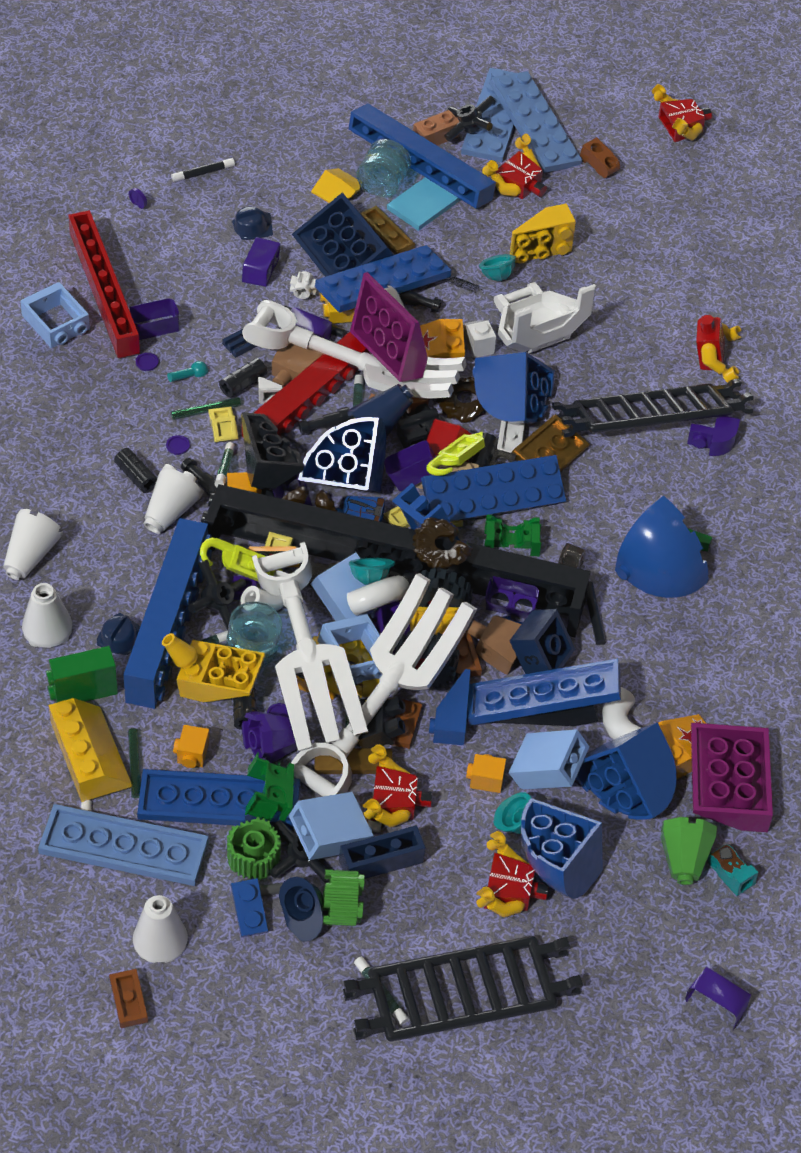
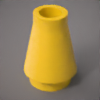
[162,633,197,669]

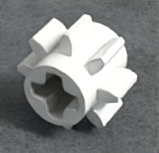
[290,271,317,299]

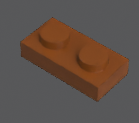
[455,630,482,680]
[394,699,422,749]
[109,969,148,1028]

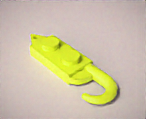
[426,432,485,476]
[200,538,283,582]

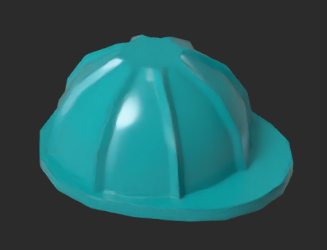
[479,254,516,281]
[349,558,395,585]
[493,792,532,834]

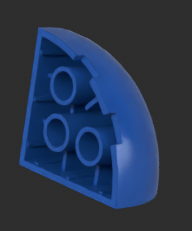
[473,352,555,424]
[298,417,386,492]
[615,495,708,598]
[576,722,677,820]
[521,798,603,899]

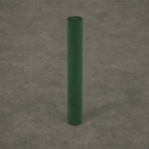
[171,397,241,420]
[128,728,141,798]

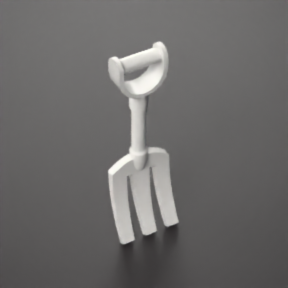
[242,300,467,398]
[252,542,368,751]
[291,573,477,796]

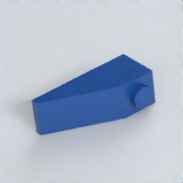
[429,669,470,746]

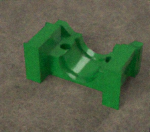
[484,515,541,557]
[245,752,294,821]

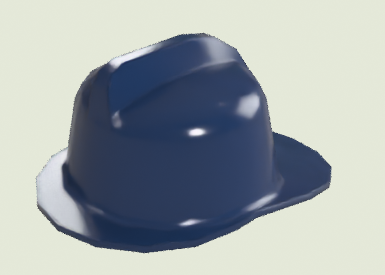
[232,206,273,240]
[97,613,140,655]
[279,877,323,942]

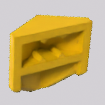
[311,168,361,203]

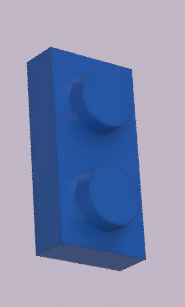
[230,878,268,938]

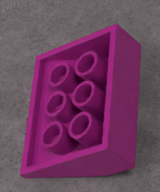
[350,272,428,382]
[691,723,773,833]

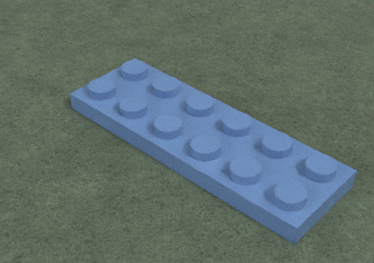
[461,68,514,162]
[489,71,582,173]
[38,804,209,886]

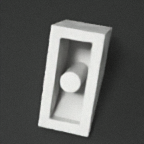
[463,320,496,358]

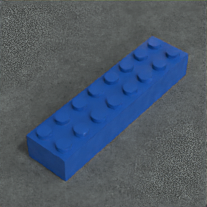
[123,518,212,709]

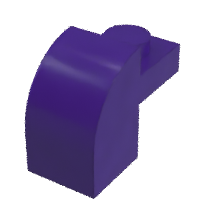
[687,416,740,456]

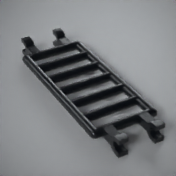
[552,379,754,438]
[343,936,583,1042]

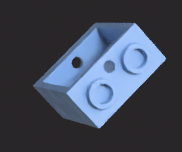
[20,282,90,348]
[318,614,382,684]

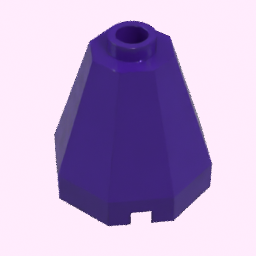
[242,711,297,763]

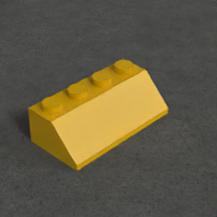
[48,698,132,802]

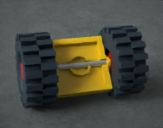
[395,568,473,688]

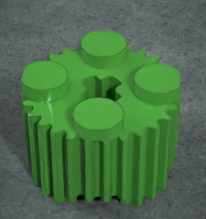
[227,817,281,880]
[323,870,364,926]

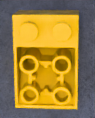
[510,203,576,264]
[176,640,265,702]

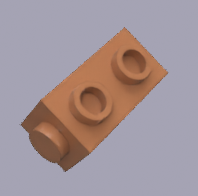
[413,110,460,146]

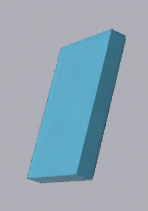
[387,177,461,231]

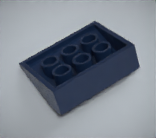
[292,192,393,277]

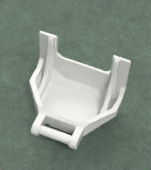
[494,282,596,353]

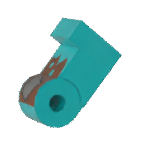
[707,844,758,896]

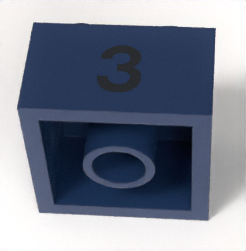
[509,609,576,674]

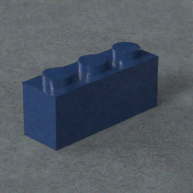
[339,825,426,879]

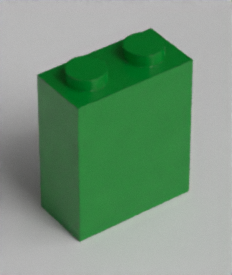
[45,646,118,703]

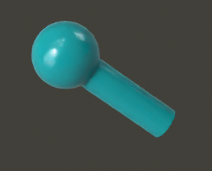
[167,361,208,382]

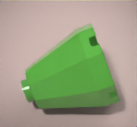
[660,817,717,885]

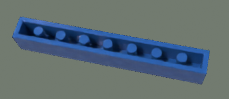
[348,103,496,209]

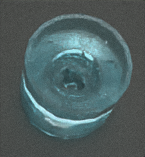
[356,139,411,198]
[225,602,283,669]

